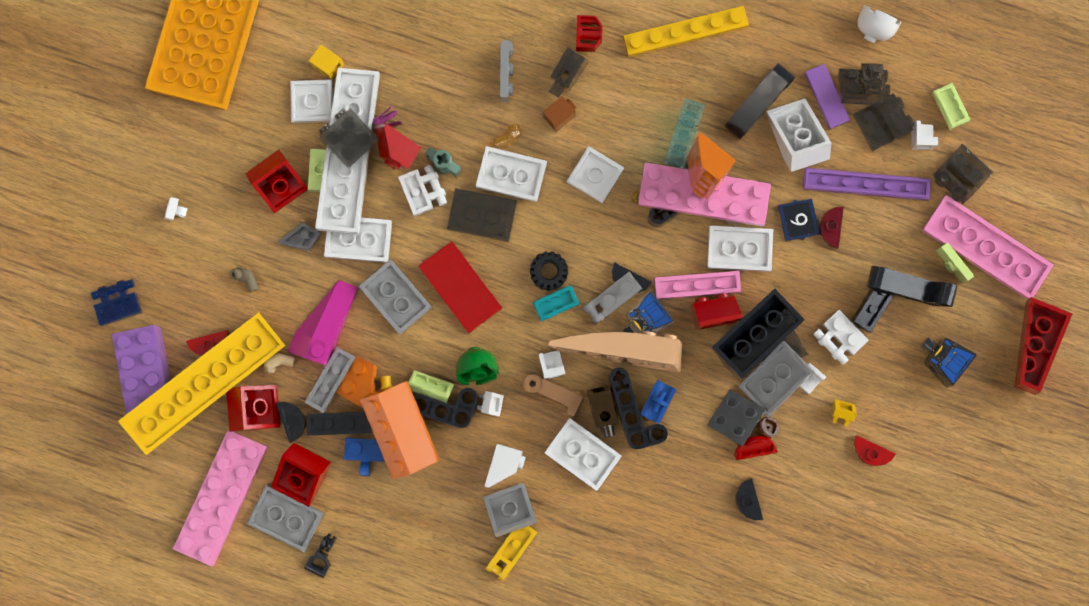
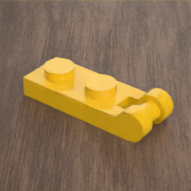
[485,526,538,582]

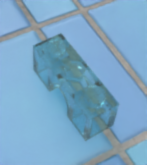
[663,98,705,169]

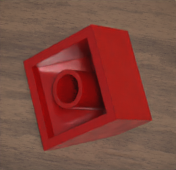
[374,124,421,170]
[245,149,308,214]
[690,293,742,331]
[226,385,280,432]
[271,442,331,507]

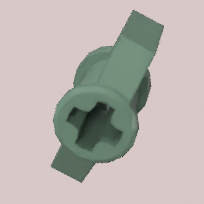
[425,147,462,178]

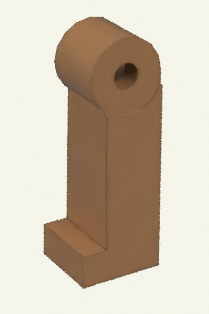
[523,374,583,418]

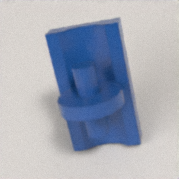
[640,380,676,424]

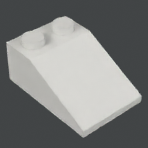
[766,99,832,172]

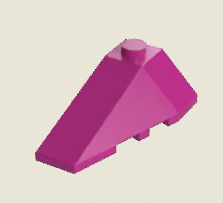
[288,280,358,366]

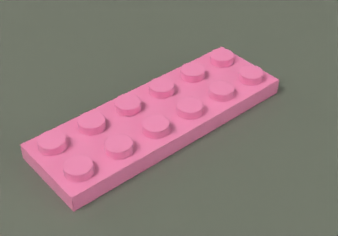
[638,162,771,227]
[921,195,1054,300]
[173,430,268,566]

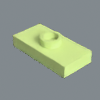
[932,83,970,130]
[308,149,326,192]
[935,243,974,283]
[408,370,454,403]

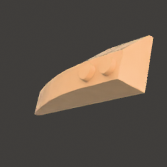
[548,331,682,373]

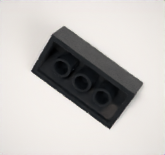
[711,288,805,381]

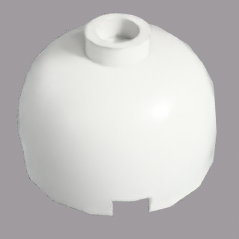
[858,5,901,43]

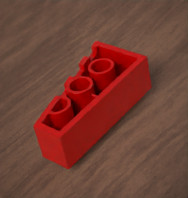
[1014,297,1073,395]

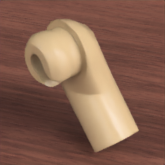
[264,353,296,373]

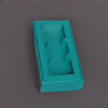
[532,285,580,322]

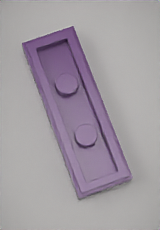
[804,64,850,130]

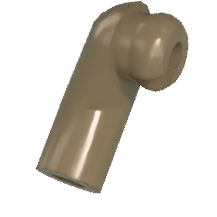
[230,267,259,293]

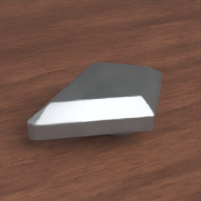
[279,222,321,251]

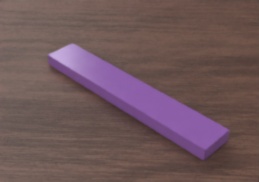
[802,168,931,201]

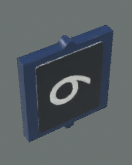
[778,199,820,242]

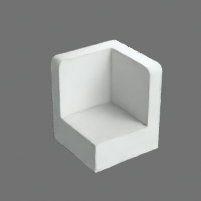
[911,120,938,150]
[539,350,565,380]
[800,363,826,395]

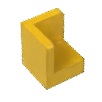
[309,45,344,80]

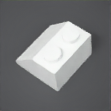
[485,444,526,488]

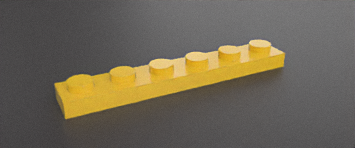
[623,6,749,57]

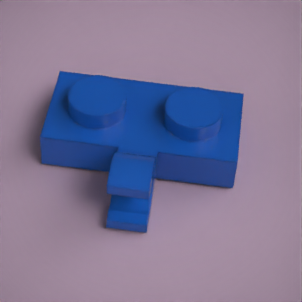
[344,438,385,476]

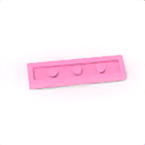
[654,271,741,300]

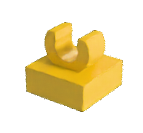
[832,399,857,427]

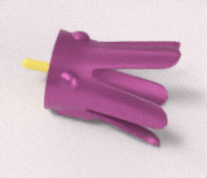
[373,104,402,128]

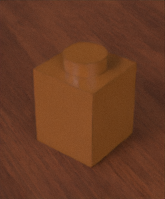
[543,96,576,132]

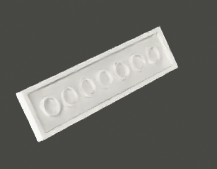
[315,68,380,235]

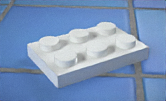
[476,146,547,203]
[324,218,392,263]
[707,225,773,272]
[545,418,622,491]

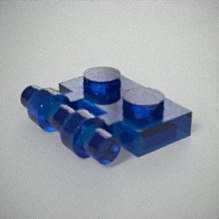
[91,279,143,326]

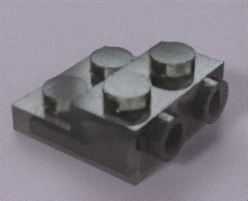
[838,63,890,105]
[853,93,914,152]
[318,108,379,169]
[932,144,993,204]

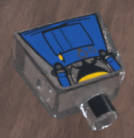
[621,290,675,334]

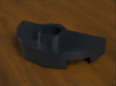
[612,262,652,293]
[276,402,305,444]
[735,478,763,521]

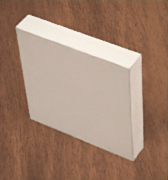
[290,79,333,123]
[567,146,624,204]

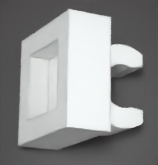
[164,197,187,221]
[477,391,504,416]

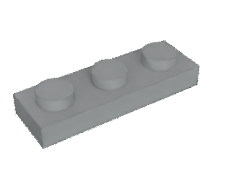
[305,347,356,413]

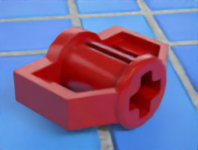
[576,15,603,52]

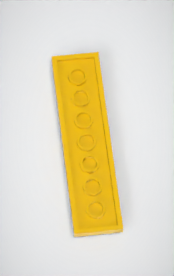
[118,312,285,455]

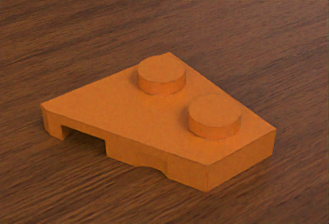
[336,356,377,408]

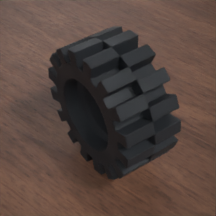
[530,251,568,291]

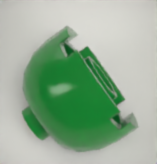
[456,347,500,385]

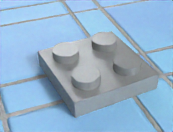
[483,482,537,537]

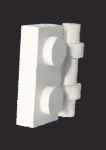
[398,165,447,217]
[813,310,869,365]

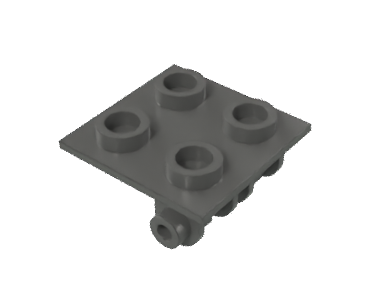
[707,390,765,446]

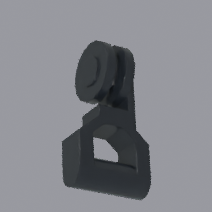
[304,533,337,579]

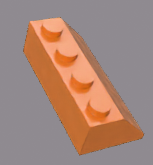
[687,132,736,200]
[360,381,440,480]

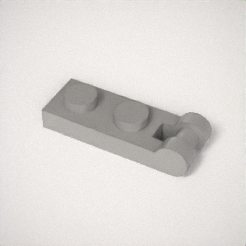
[500,40,513,102]
[583,272,642,325]

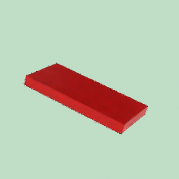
[418,241,503,334]

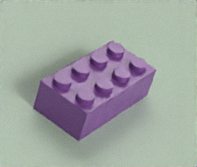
[112,325,171,414]

